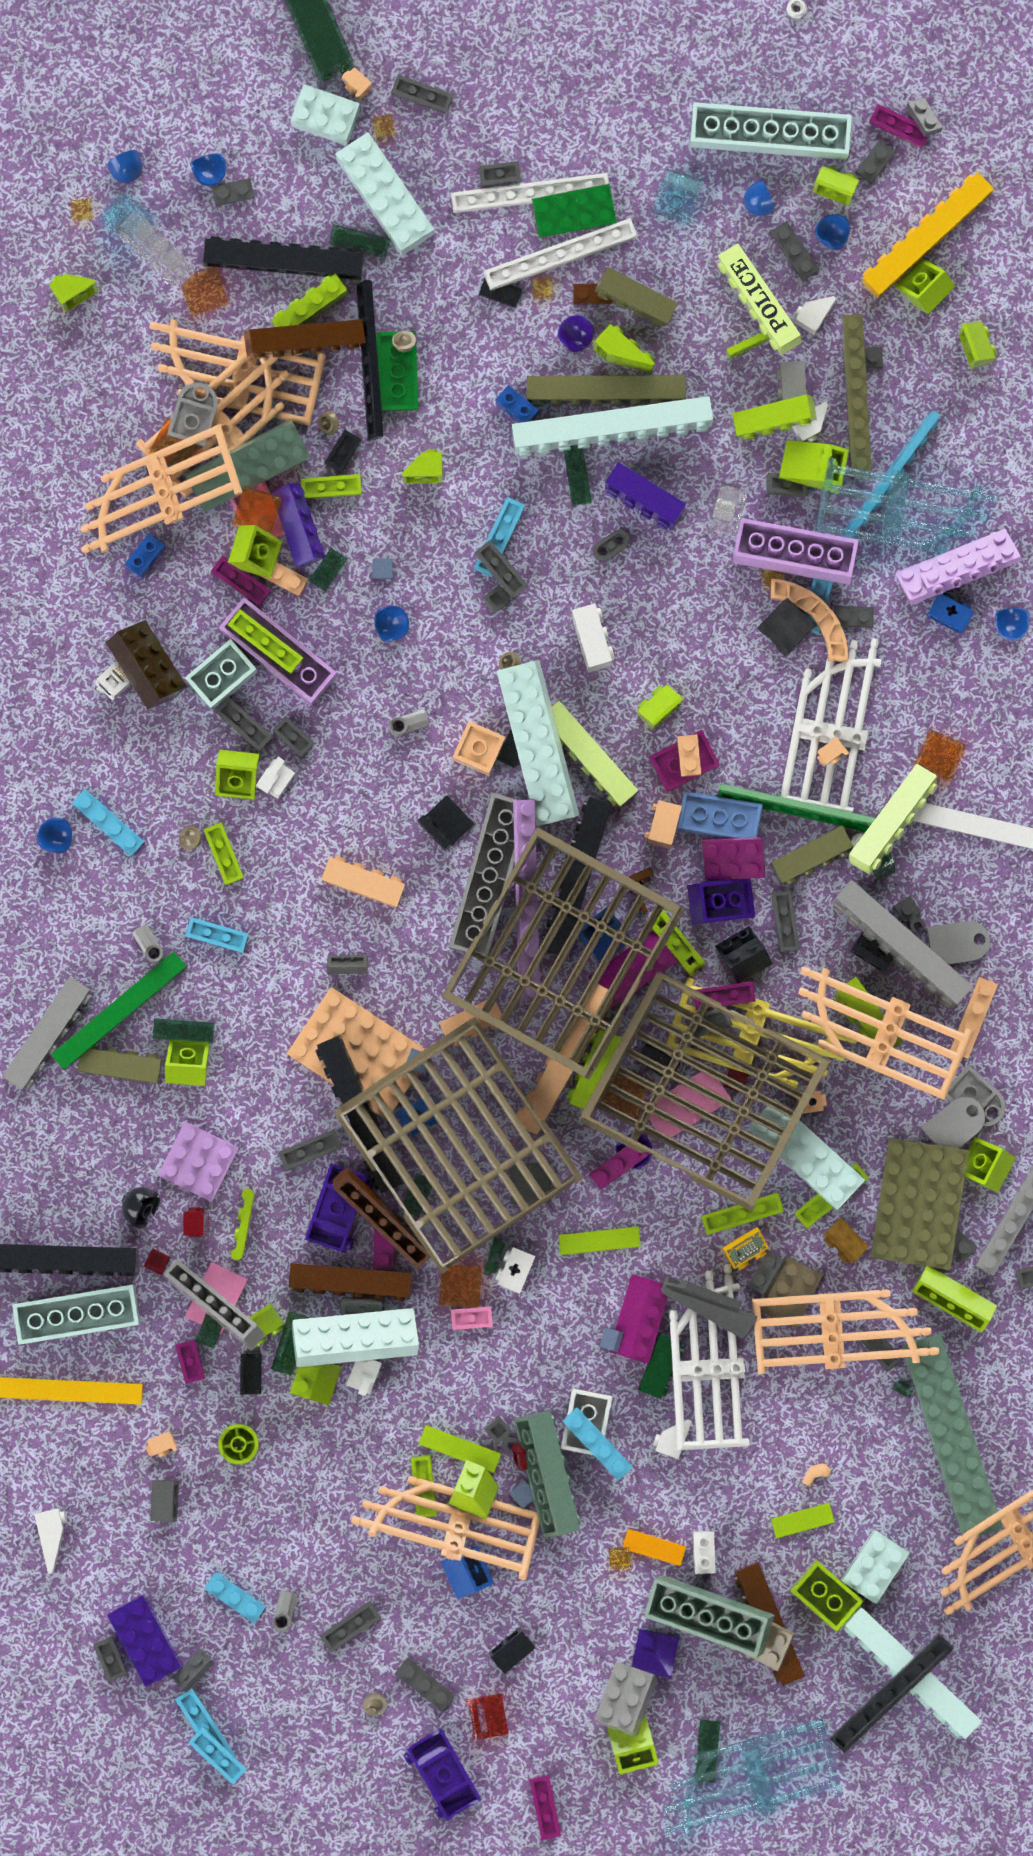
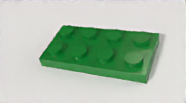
[532,183,617,238]
[376,331,418,412]

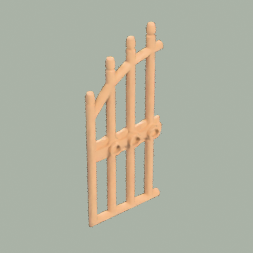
[149,319,326,426]
[136,351,290,499]
[80,424,243,553]
[798,967,973,1100]
[752,1290,939,1374]
[351,1476,540,1580]
[940,1490,1033,1615]

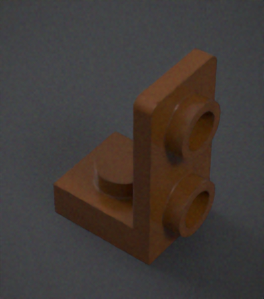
[628,867,654,914]

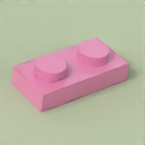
[451,1306,493,1330]

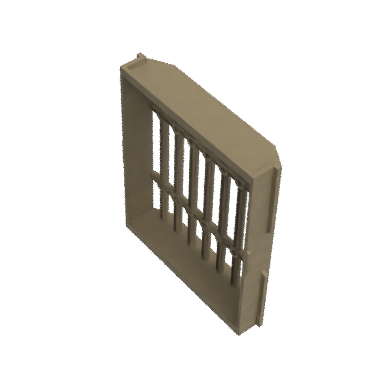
[442,828,685,1080]
[581,972,832,1212]
[333,1017,583,1274]

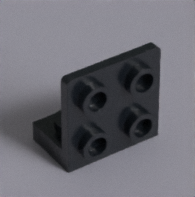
[418,796,474,851]
[850,932,893,973]

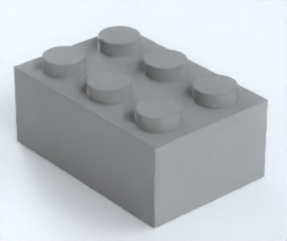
[595,1662,657,1737]

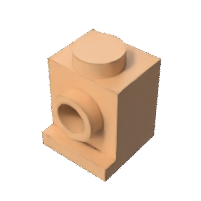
[341,67,372,102]
[817,737,850,767]
[796,1090,827,1114]
[146,1431,178,1458]

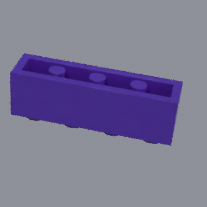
[271,483,326,567]

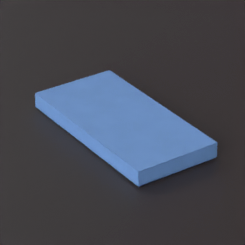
[677,791,763,839]

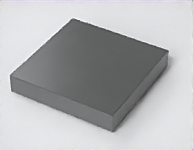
[509,1162,551,1204]

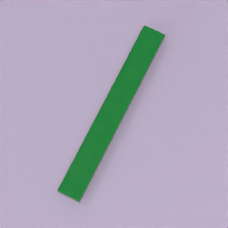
[717,784,876,832]
[51,951,187,1071]

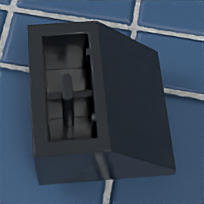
[715,926,773,983]

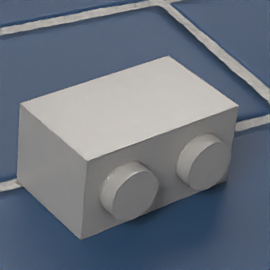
[776,361,806,401]

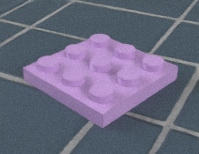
[158,1122,239,1202]

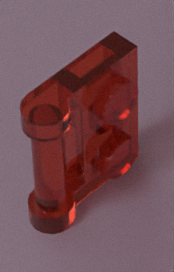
[466,1693,509,1740]

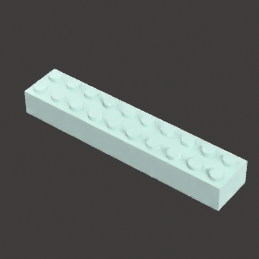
[512,396,713,457]

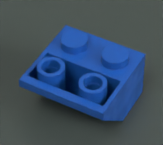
[578,907,632,963]
[441,1545,494,1599]

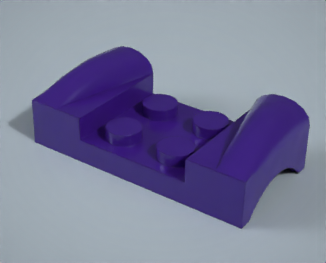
[305,1163,373,1253]
[403,1728,482,1821]

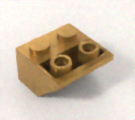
[822,1217,869,1264]

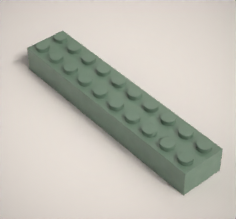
[900,1333,1003,1536]

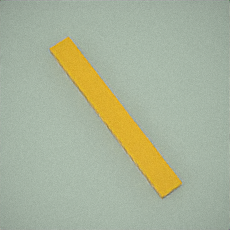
[0,1377,143,1405]

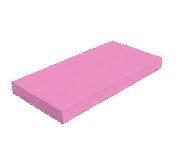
[643,1066,731,1137]

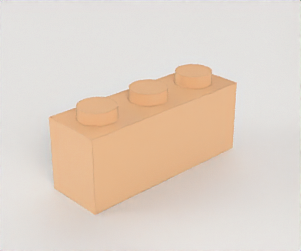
[439,1000,502,1047]

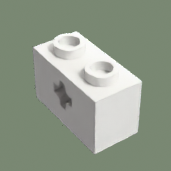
[496,1247,535,1294]
[693,1531,716,1574]

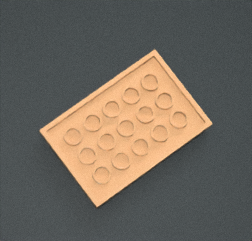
[287,987,425,1120]

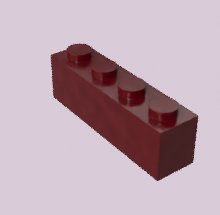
[183,1207,209,1237]

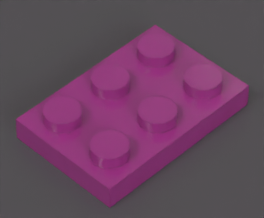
[648,730,720,793]
[702,837,766,880]

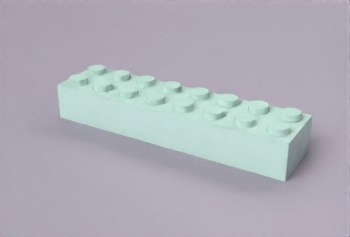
[690,102,852,160]
[497,660,579,826]
[843,1606,982,1739]

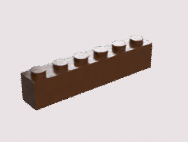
[243,319,365,359]
[333,1166,431,1269]
[288,1263,412,1301]
[733,1561,805,1686]

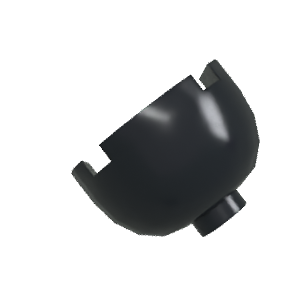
[122,1187,160,1228]

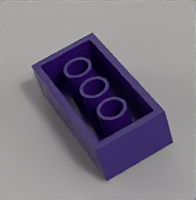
[605,462,686,531]
[107,1594,183,1687]

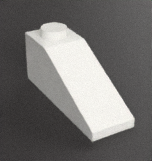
[34,1508,67,1574]

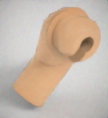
[802,1463,831,1487]

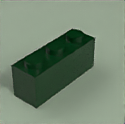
[637,1333,685,1399]

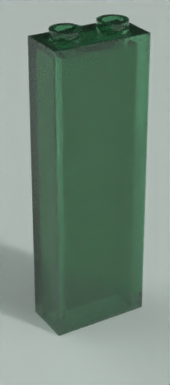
[284,0,354,81]

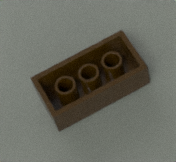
[106,620,187,710]

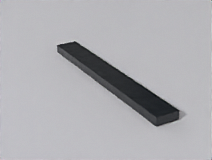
[356,280,383,440]
[829,1633,954,1753]

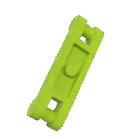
[646,910,707,977]
[231,1189,255,1261]

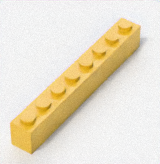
[862,172,994,299]

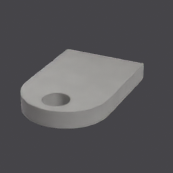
[167,382,218,447]
[927,921,990,965]
[946,1064,1005,1127]
[921,1097,985,1149]

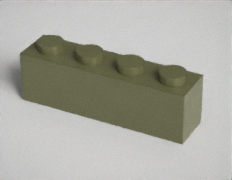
[594,267,678,328]
[770,826,853,886]
[77,1046,162,1084]

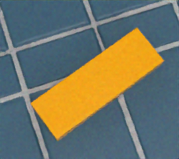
[622,1529,686,1566]

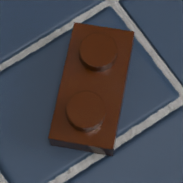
[573,284,613,305]

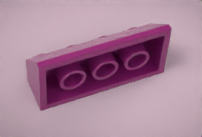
[588,931,677,1009]
[609,1274,668,1364]

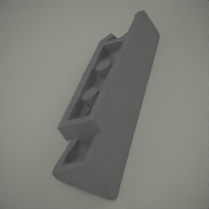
[661,1276,758,1338]

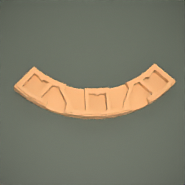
[770,579,848,662]

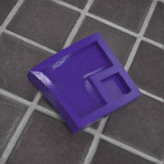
[631,1628,679,1679]

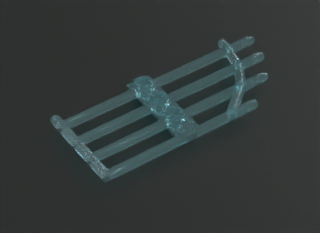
[815,458,999,554]
[663,1719,842,1837]

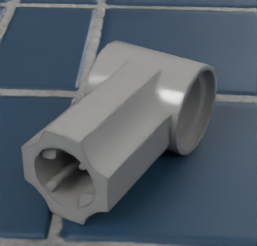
[389,709,429,737]
[132,924,165,964]
[273,1590,298,1631]

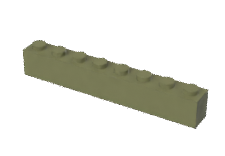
[841,314,872,477]
[527,375,686,407]

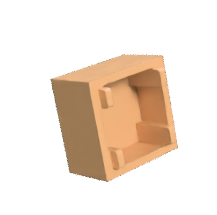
[452,721,505,776]
[644,800,682,849]

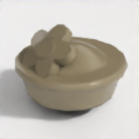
[392,331,417,352]
[318,410,339,435]
[499,652,521,670]
[179,826,202,850]
[362,1693,388,1716]

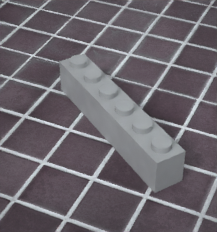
[2,977,92,1091]
[974,1165,1033,1276]
[164,1259,265,1350]

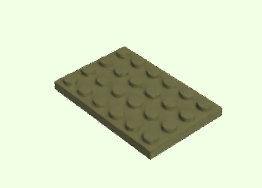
[870,1138,969,1271]

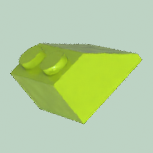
[812,166,859,206]
[895,258,955,314]
[49,274,99,313]
[958,321,997,370]
[402,449,443,484]
[228,525,282,578]
[637,684,684,731]
[215,750,259,800]
[165,1038,210,1086]
[965,1137,1016,1193]
[248,1303,285,1347]
[290,1364,342,1405]
[449,1460,499,1519]

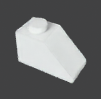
[794,296,836,335]
[792,401,828,443]
[653,1419,692,1459]

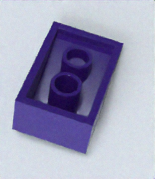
[687,878,756,925]

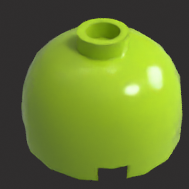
[218,1424,259,1465]

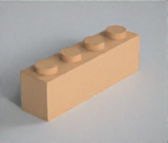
[321,855,405,908]

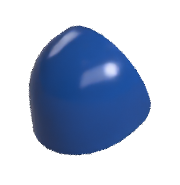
[107,150,143,183]
[190,153,226,186]
[743,180,774,216]
[815,214,850,250]
[374,606,409,642]
[995,608,1030,641]
[37,818,72,854]

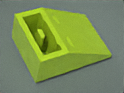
[593,324,655,373]
[779,440,849,493]
[607,1713,659,1775]

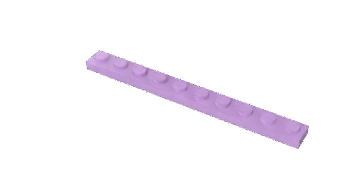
[513,800,540,1001]

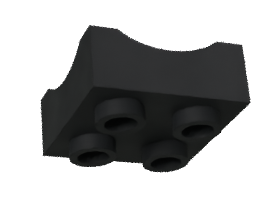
[757,598,815,656]

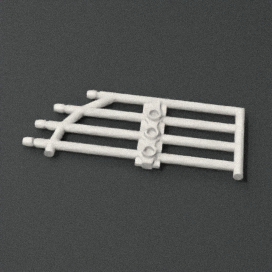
[780,638,882,813]
[669,1264,749,1450]

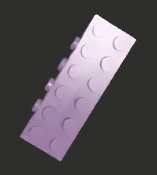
[895,529,1022,605]

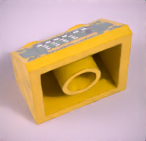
[721,1227,768,1270]

